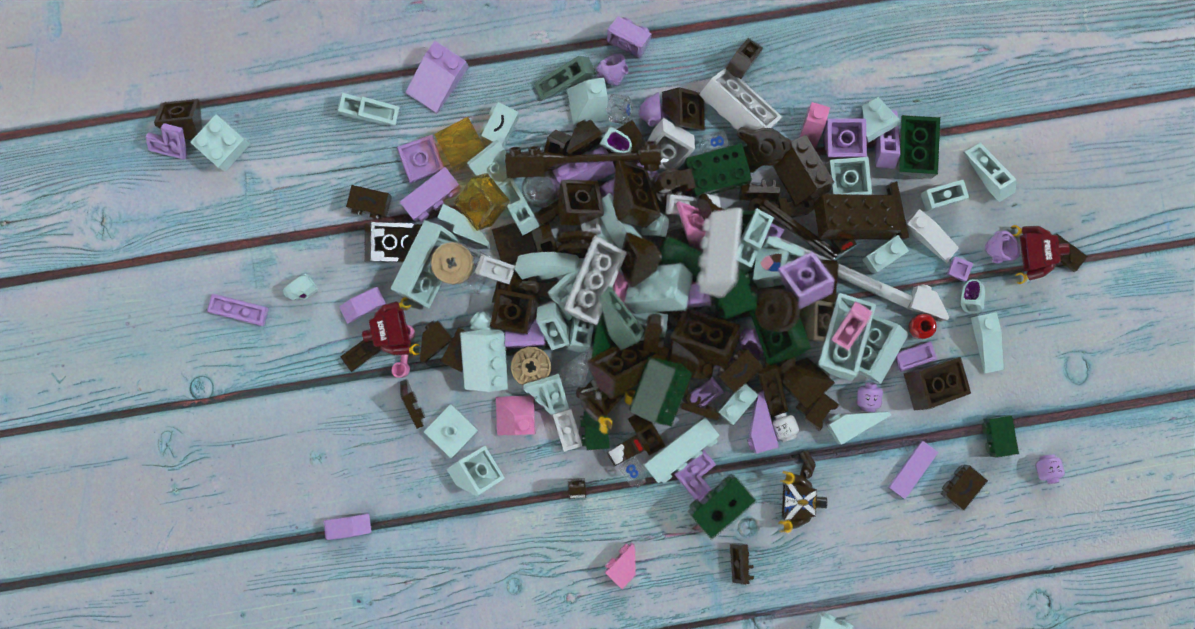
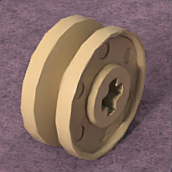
[431,242,474,285]
[511,347,551,385]

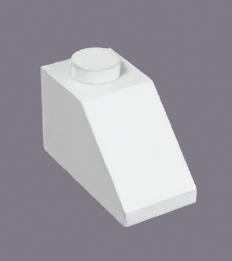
[906,284,949,321]

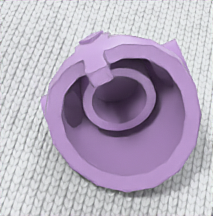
[596,53,629,86]
[638,92,669,126]
[985,231,1020,263]
[739,328,764,360]

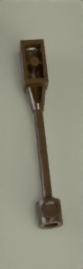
[505,141,661,178]

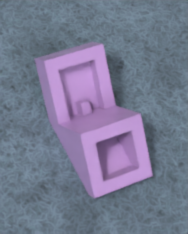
[339,287,386,324]
[324,514,372,540]

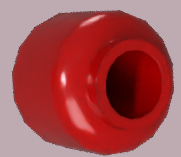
[908,314,937,339]

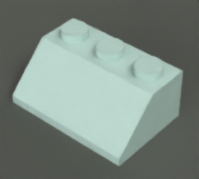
[858,315,909,384]
[460,328,508,392]

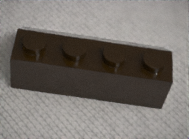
[587,340,670,399]

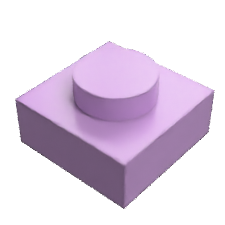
[947,256,973,282]

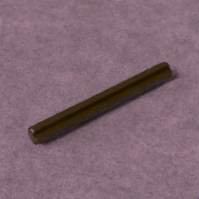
[759,199,838,260]

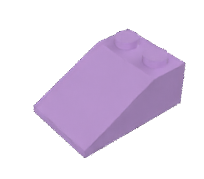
[406,41,469,113]

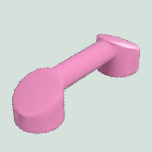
[392,325,415,378]

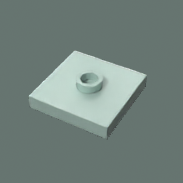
[467,139,507,192]
[424,404,479,459]

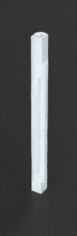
[780,238,913,308]

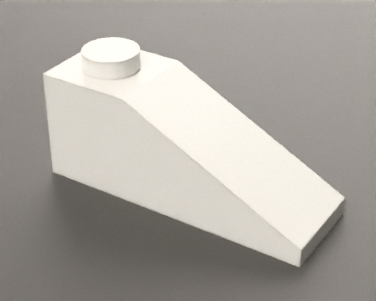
[906,209,959,263]

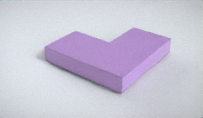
[146,123,187,160]
[674,449,716,501]

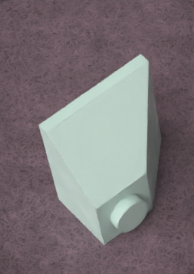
[567,78,611,126]
[447,446,505,496]

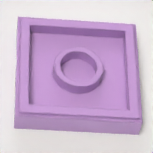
[397,135,444,184]

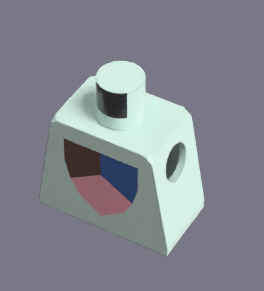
[753,247,792,288]

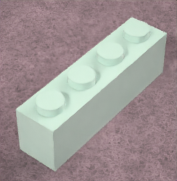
[644,417,720,483]

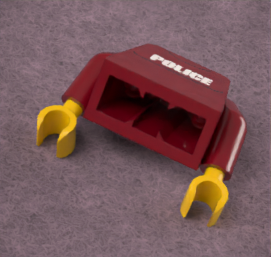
[1011,225,1070,284]
[362,297,420,356]

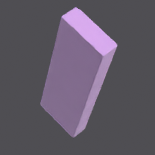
[207,294,269,326]
[888,441,938,499]

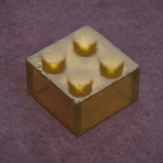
[434,117,485,172]
[454,173,510,231]

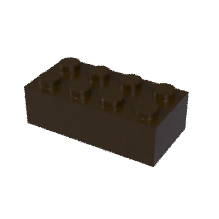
[814,194,900,240]

